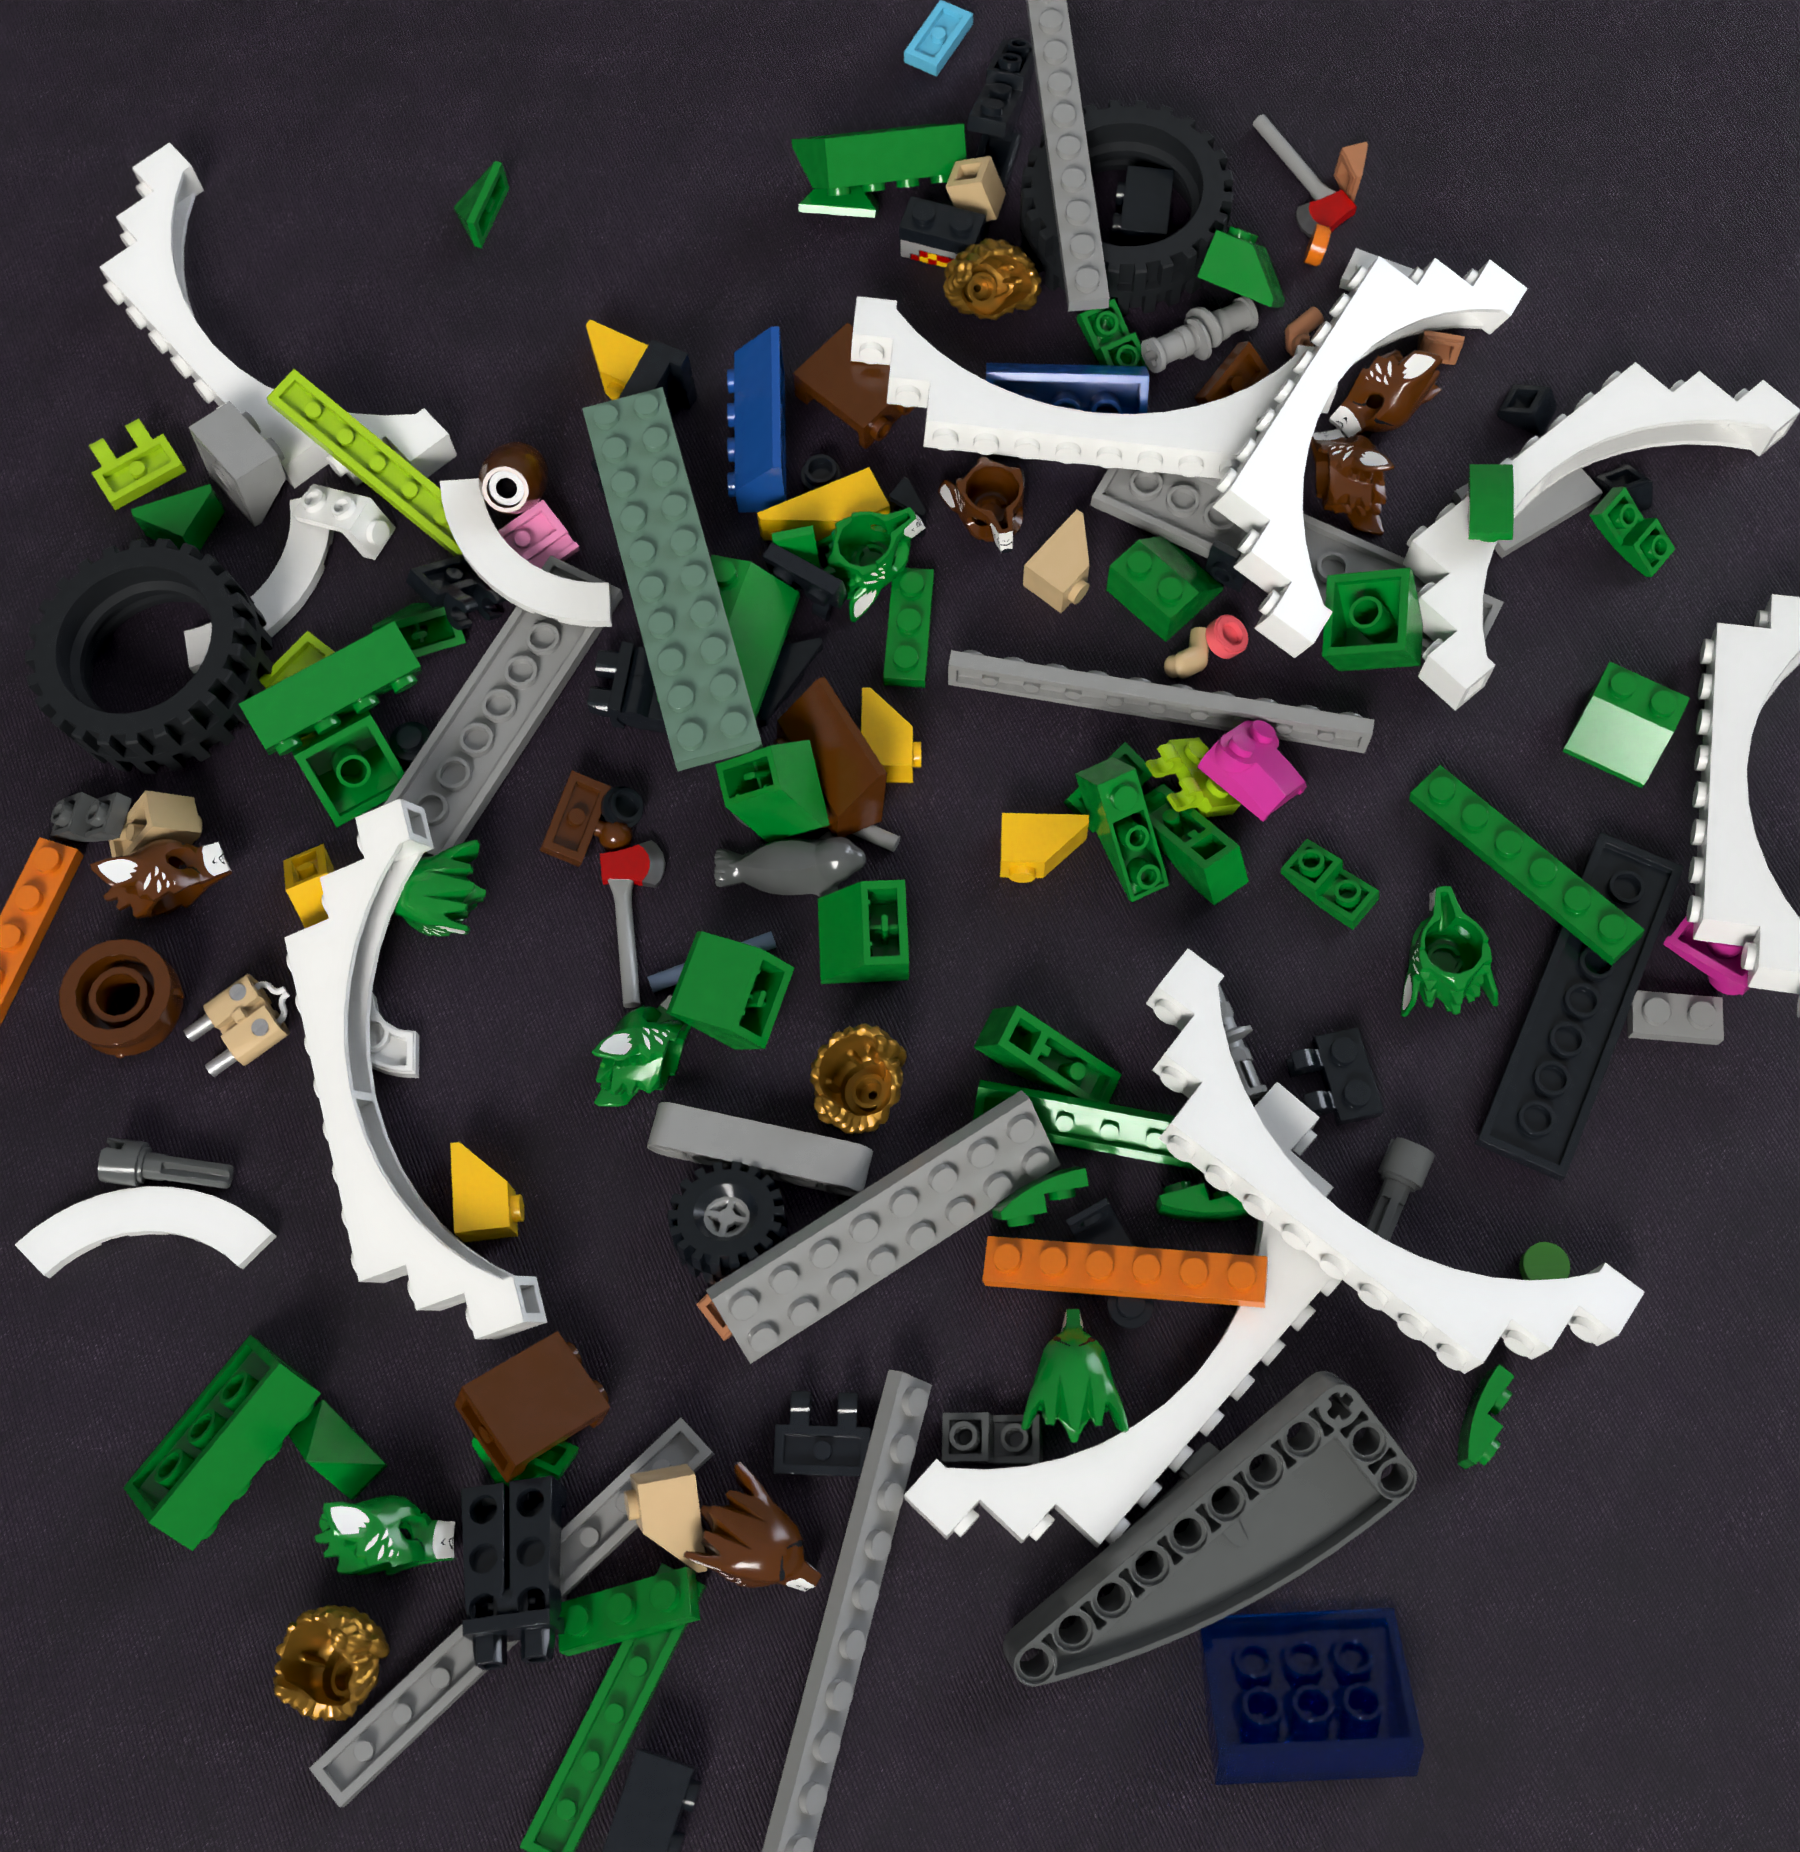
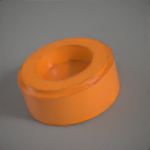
[1303,224,1331,267]

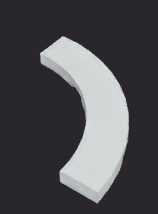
[440,478,612,627]
[184,498,334,674]
[15,1186,277,1278]

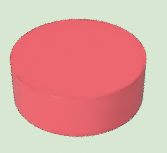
[1206,614,1248,659]

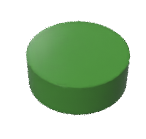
[1519,1242,1570,1280]

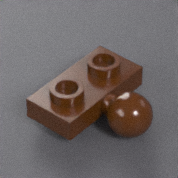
[539,770,633,867]

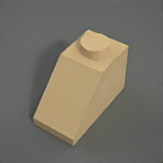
[1023,509,1090,613]
[109,790,202,857]
[624,1464,707,1573]

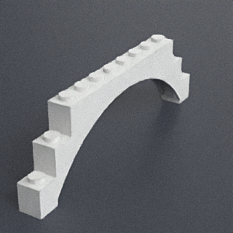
[100,142,457,488]
[1212,256,1527,658]
[851,296,1338,479]
[1403,362,1800,711]
[1686,594,1800,1018]
[284,798,547,1339]
[1146,948,1645,1374]
[904,1082,1342,1548]

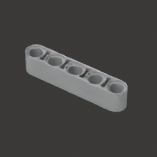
[647,1102,873,1197]

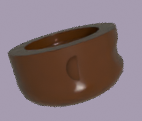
[59,939,185,1058]

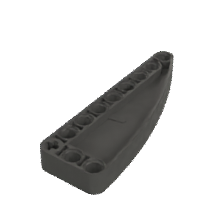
[1003,1371,1417,1687]

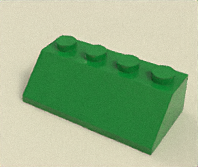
[791,123,967,196]
[657,555,800,720]
[239,621,422,756]
[123,1335,321,1551]

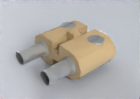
[183,973,290,1077]

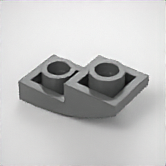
[50,792,132,842]
[942,1412,1043,1465]

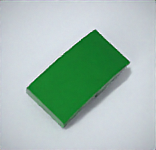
[1076,298,1150,371]
[1468,464,1514,542]
[1589,487,1675,577]
[1281,839,1379,930]
[992,1166,1089,1227]
[1155,1181,1251,1222]
[1457,1364,1515,1469]

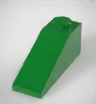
[1144,784,1249,905]
[974,1005,1122,1103]

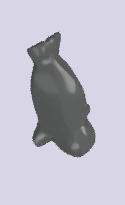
[714,830,866,897]

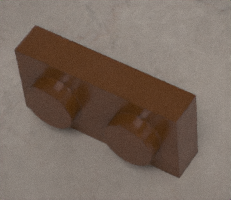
[1195,341,1270,405]

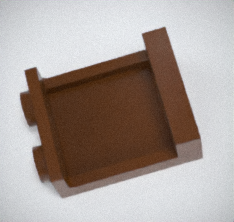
[793,322,915,449]
[454,1331,610,1483]

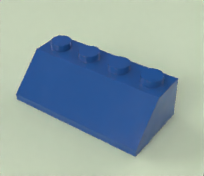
[727,326,787,513]
[986,363,1149,414]

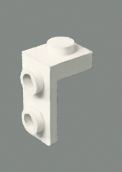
[292,484,396,560]

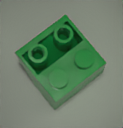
[715,740,830,843]
[818,879,909,984]
[666,931,795,1050]

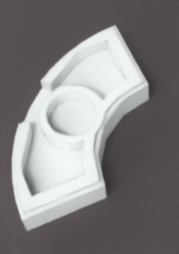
[370,992,419,1078]

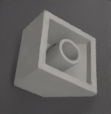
[189,401,286,527]

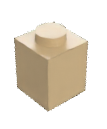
[946,156,1006,222]

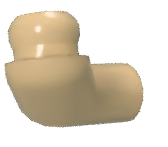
[1164,627,1209,679]

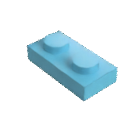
[904,0,973,77]

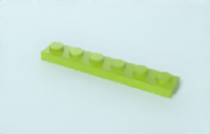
[266,369,462,557]

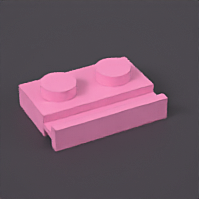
[498,499,579,569]

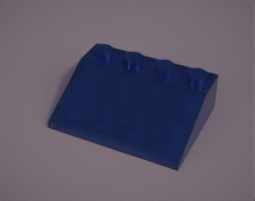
[1199,1608,1424,1785]

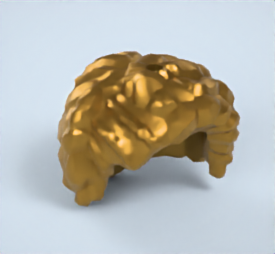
[943,239,1042,320]
[810,1023,907,1134]
[273,1605,390,1721]

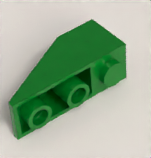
[1075,757,1169,902]

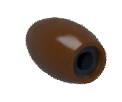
[479,442,548,514]

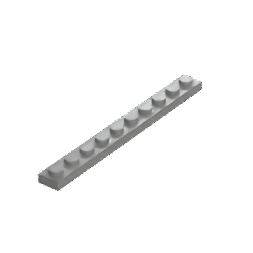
[1026,0,1110,312]
[948,650,1375,753]
[762,1370,932,1852]
[309,1417,714,1807]

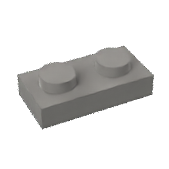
[1627,990,1724,1045]

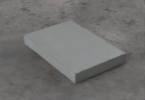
[1452,453,1603,558]

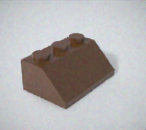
[773,676,887,838]

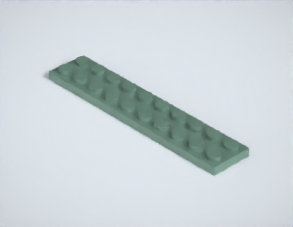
[582,387,763,771]

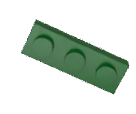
[883,568,934,688]
[558,1567,700,1656]

